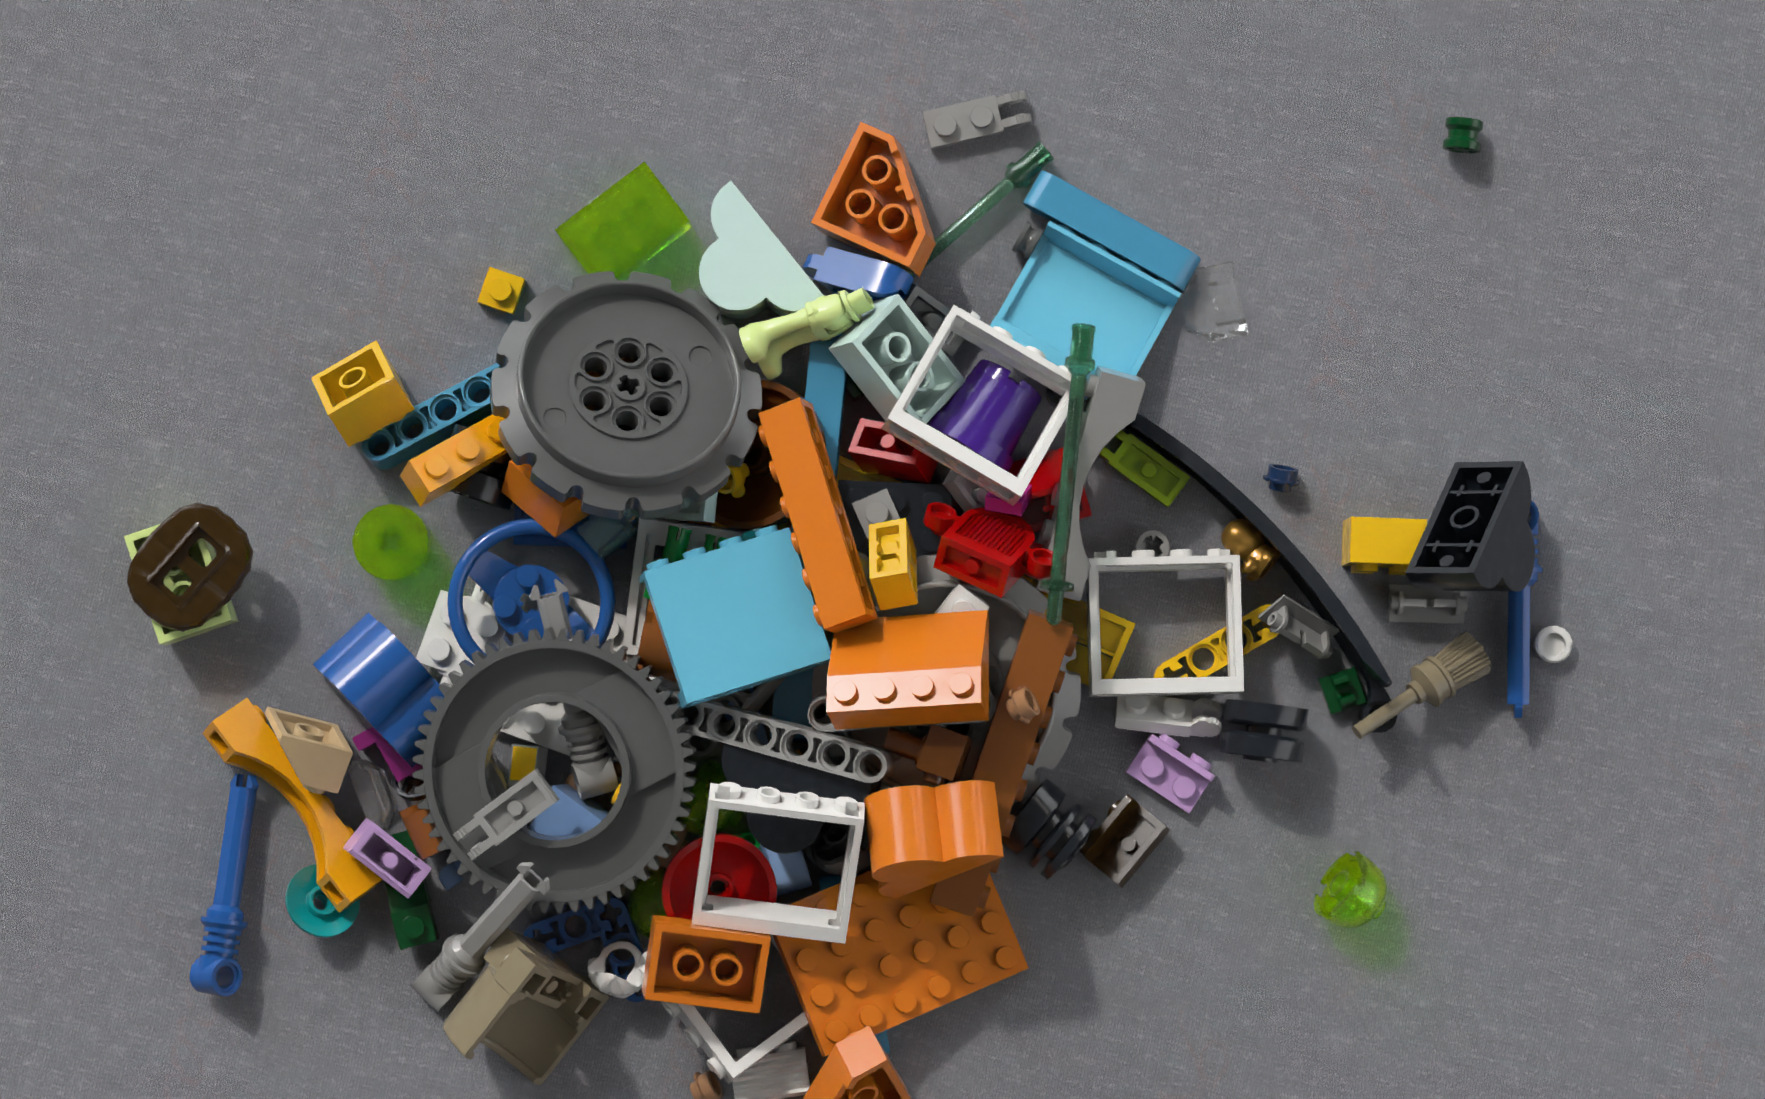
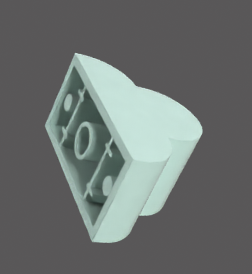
[699,181,824,319]

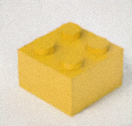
[311,340,415,447]
[1341,516,1428,575]

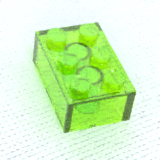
[554,161,692,280]

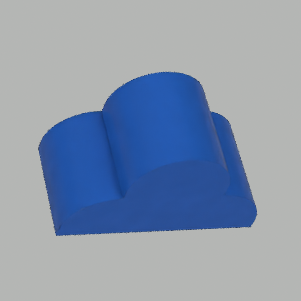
[313,613,444,768]

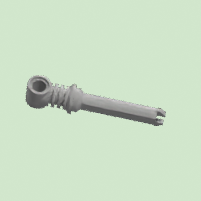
[529,579,618,800]
[410,862,550,1012]

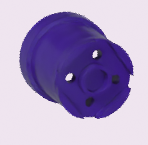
[927,359,1042,472]

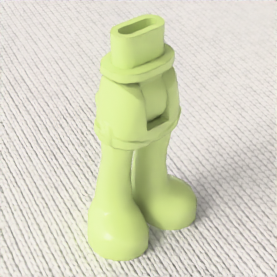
[739,287,875,381]

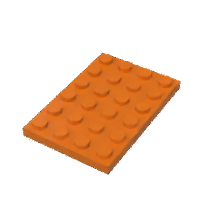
[773,870,1029,1057]

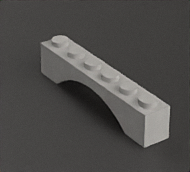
[1029,365,1146,601]

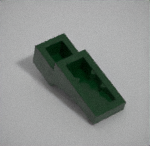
[384,830,440,950]

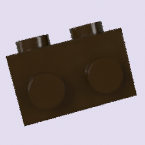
[1080,794,1170,888]

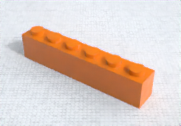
[758,397,878,633]

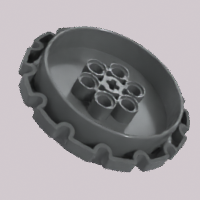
[490,271,762,520]

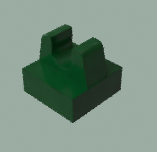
[1317,667,1366,715]

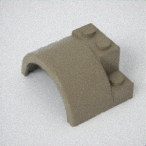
[443,928,610,1085]

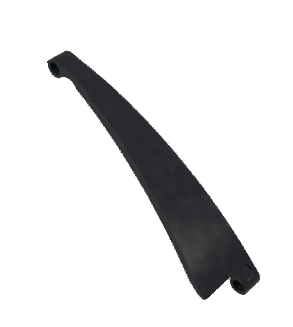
[1045,387,1397,733]

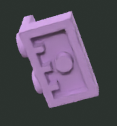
[1125,734,1215,814]

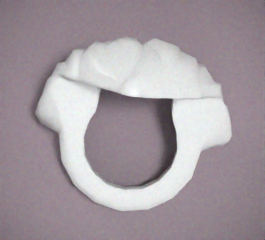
[588,941,644,999]

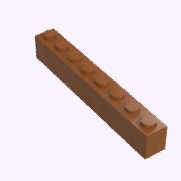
[930,609,1078,917]

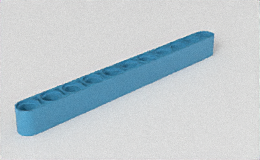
[770,333,848,743]

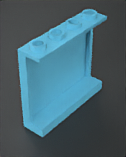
[990,221,1181,400]
[639,525,831,709]

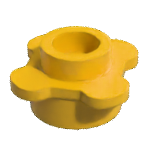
[718,463,750,498]

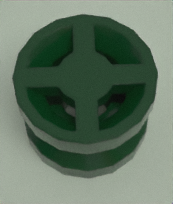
[1443,117,1483,154]

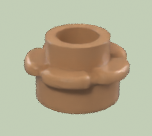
[1006,687,1040,724]
[690,1070,723,1099]

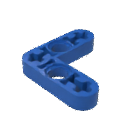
[524,896,645,1002]

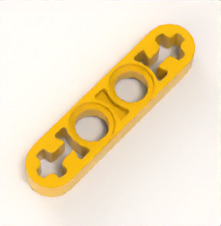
[1153,604,1280,678]

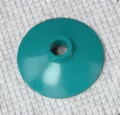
[285,864,360,938]

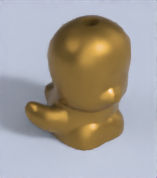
[1221,519,1281,581]

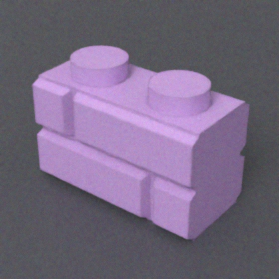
[343,818,432,898]

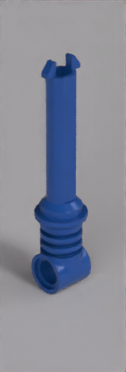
[1507,500,1543,718]
[190,774,259,996]

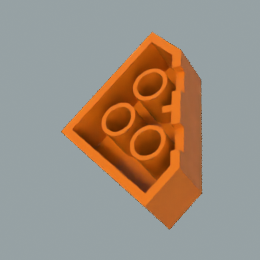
[811,122,936,277]
[803,1026,912,1099]

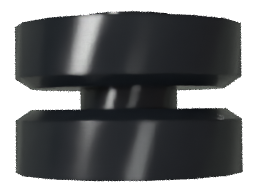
[1219,699,1308,763]

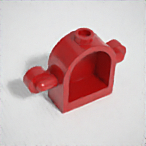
[923,502,1059,598]

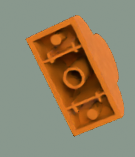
[864,780,1004,898]

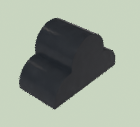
[1405,461,1535,592]
[721,743,882,854]

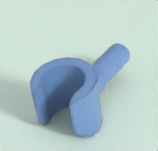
[439,860,464,890]

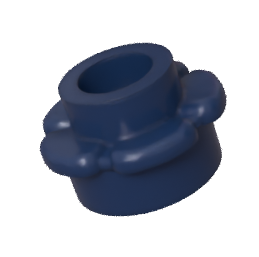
[1263,464,1300,492]

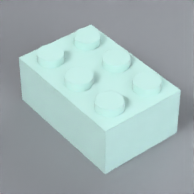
[829,294,965,424]

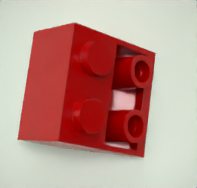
[1009,446,1092,534]

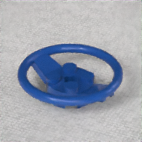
[447,519,616,663]

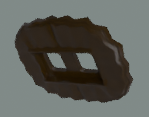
[127,503,254,632]

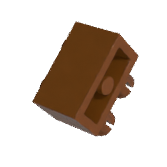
[883,724,973,786]

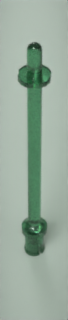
[843,142,1054,333]
[1039,323,1096,626]

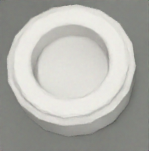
[1533,626,1572,663]

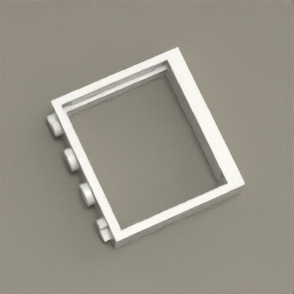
[882,305,1086,506]
[1086,548,1244,697]
[692,782,865,944]
[638,934,809,1084]

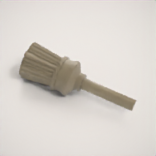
[1352,631,1491,739]

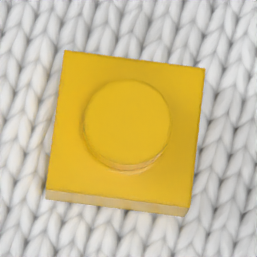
[477,267,526,315]

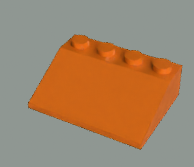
[826,610,989,730]

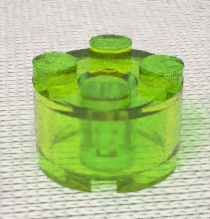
[352,504,433,582]

